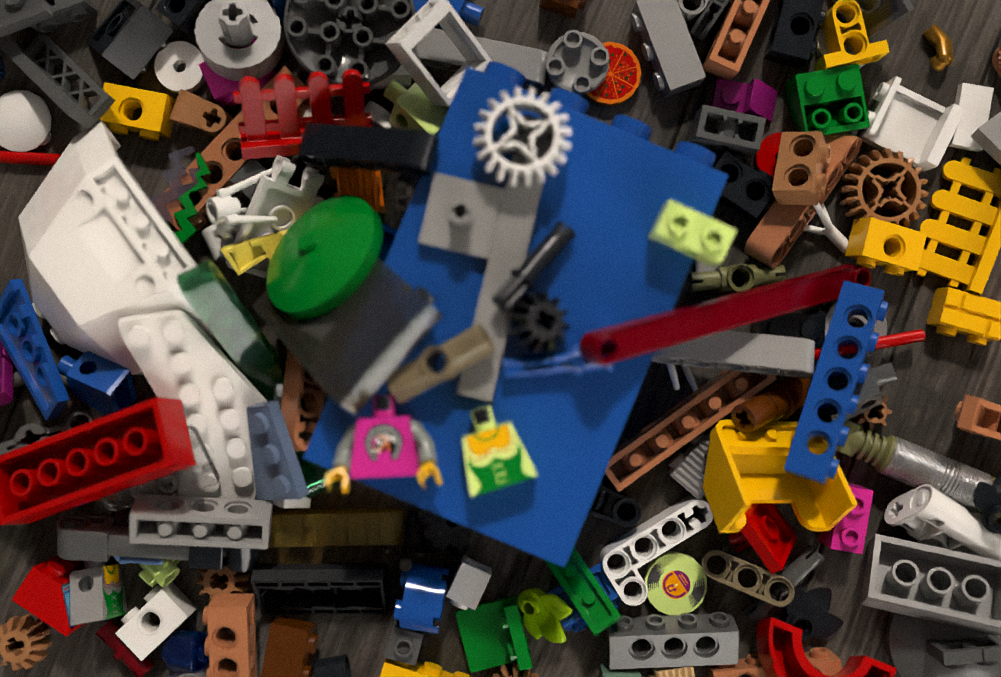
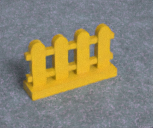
[915,157,1001,295]

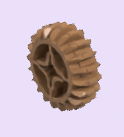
[838,149,929,228]

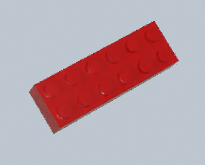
[0,397,196,526]

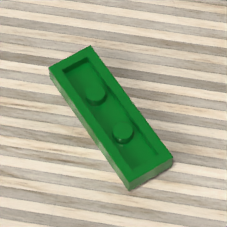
[544,547,622,636]

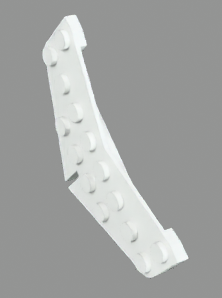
[118,309,268,500]

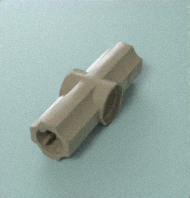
[386,323,495,404]

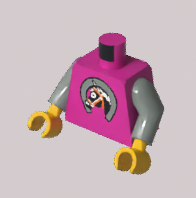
[326,394,442,494]

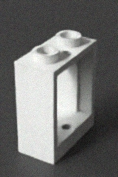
[385,0,492,106]

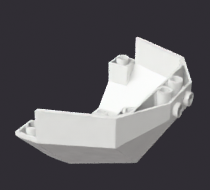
[18,119,254,375]

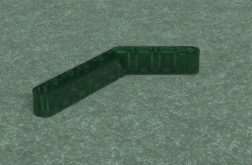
[177,260,339,498]

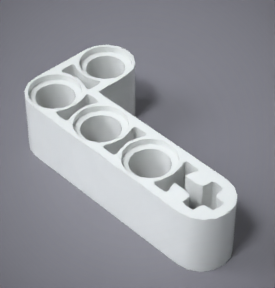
[599,495,713,606]

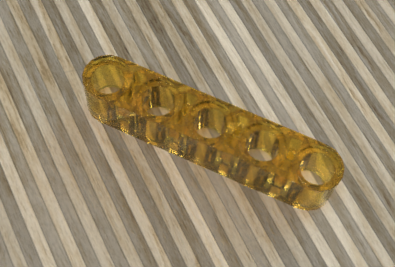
[268,508,404,547]

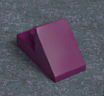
[710,78,777,123]

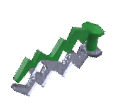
[149,146,211,245]

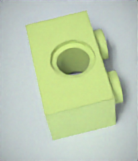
[648,199,737,267]

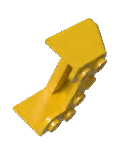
[703,419,858,533]

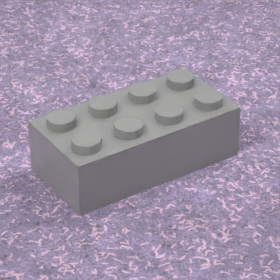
[861,534,1001,636]

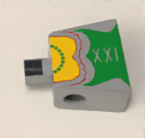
[70,560,128,626]

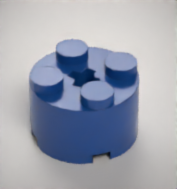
[393,562,449,634]

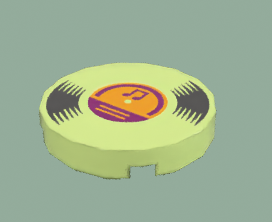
[644,552,707,615]

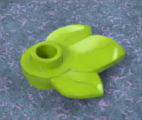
[518,588,573,643]

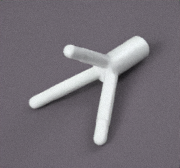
[804,202,848,253]

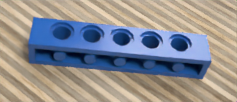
[784,281,889,485]

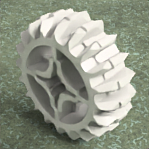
[473,87,572,187]

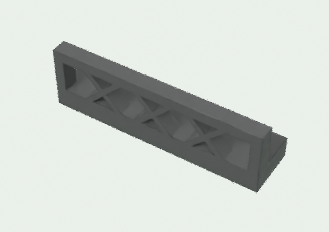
[0,32,115,130]

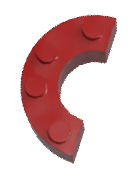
[756,617,897,677]

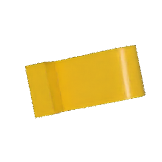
[814,0,890,71]

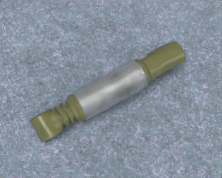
[830,419,1001,519]

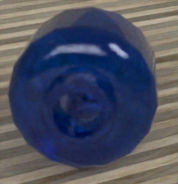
[162,629,209,673]

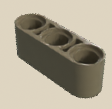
[702,550,795,607]

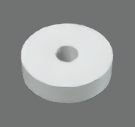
[154,41,206,94]

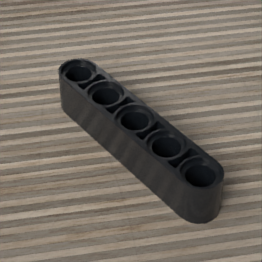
[297,123,440,175]

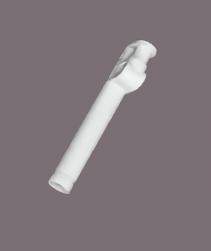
[884,484,1001,561]

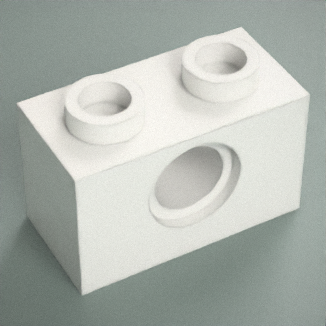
[115,582,198,661]

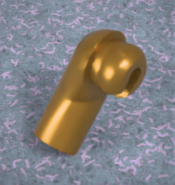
[923,23,954,72]

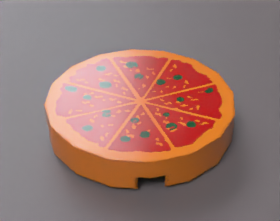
[586,42,641,107]

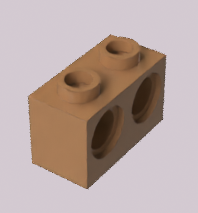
[772,131,831,206]

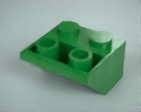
[784,63,870,136]

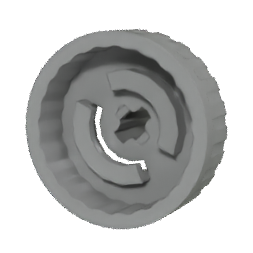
[195,0,284,81]

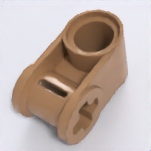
[169,89,234,138]

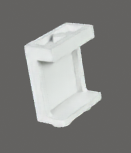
[859,76,966,172]

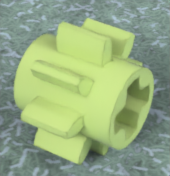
[138,559,180,588]

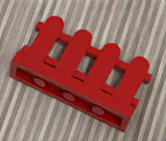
[233,69,372,160]

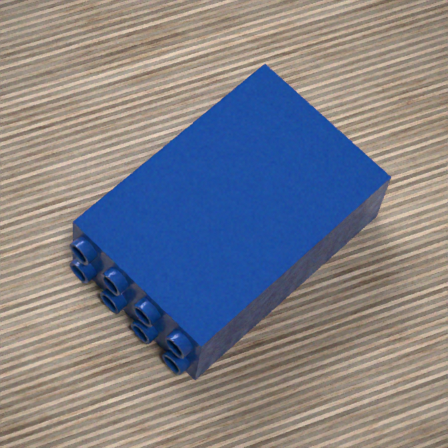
[303,61,729,568]

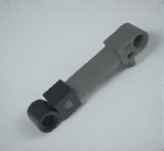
[56,513,259,572]

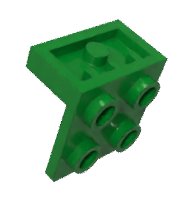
[455,595,533,673]

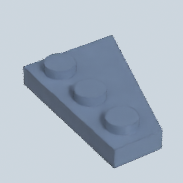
[246,400,309,500]

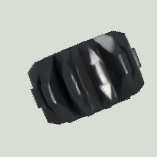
[507,291,571,354]

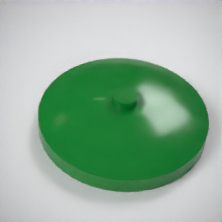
[266,195,383,319]

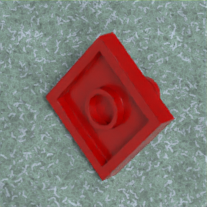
[729,503,798,574]

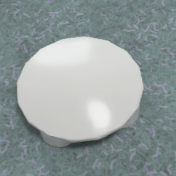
[0,90,51,152]

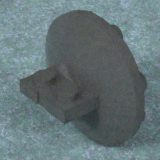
[284,0,416,86]
[886,612,1001,677]

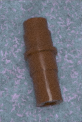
[731,377,812,433]

